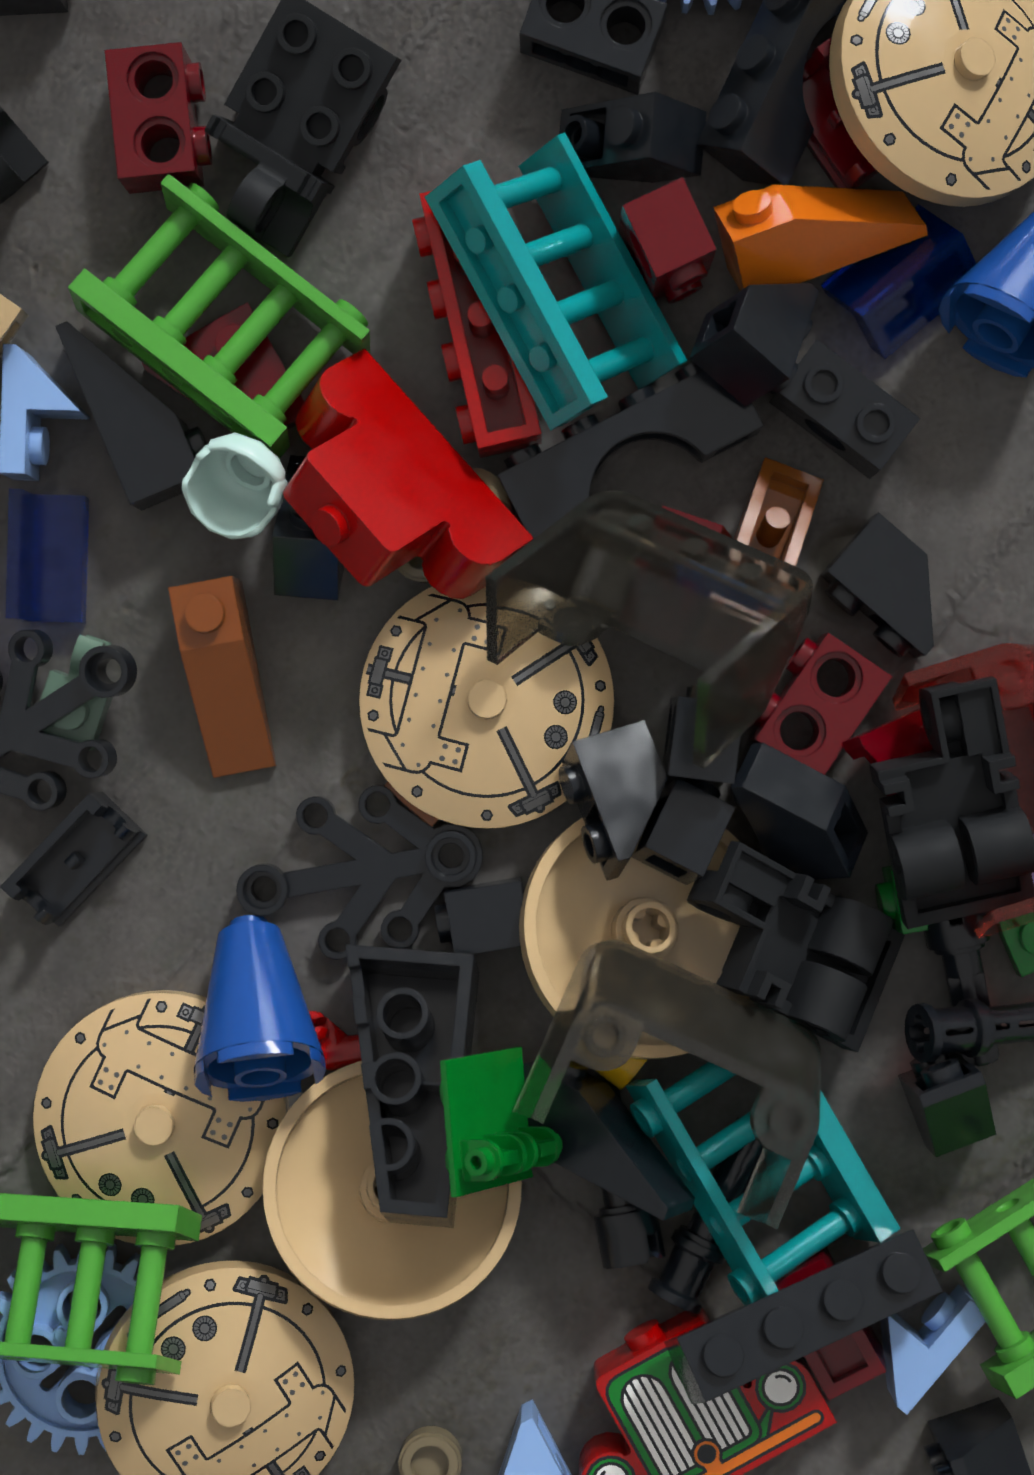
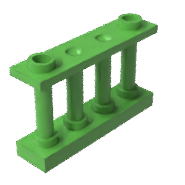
[68,174,370,459]
[923,1178,1034,1399]
[0,1193,202,1385]

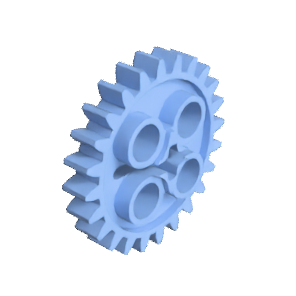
[0,1244,140,1455]

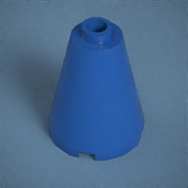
[938,211,1034,377]
[194,915,326,1102]

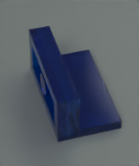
[821,204,976,359]
[5,488,89,624]

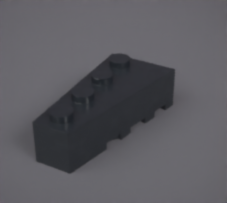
[345,944,480,1228]

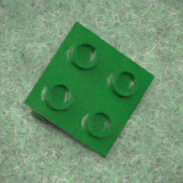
[440,1047,563,1197]

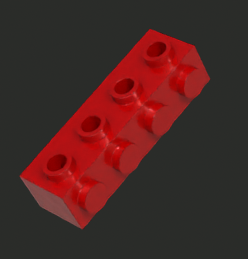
[412,190,542,458]

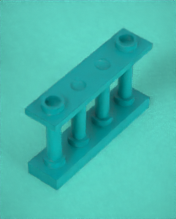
[425,133,687,431]
[626,1006,901,1305]

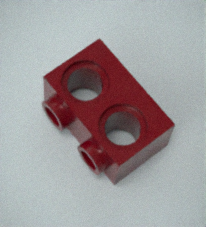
[104,42,212,194]
[618,177,717,304]
[749,632,893,775]

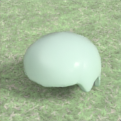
[182,433,288,540]

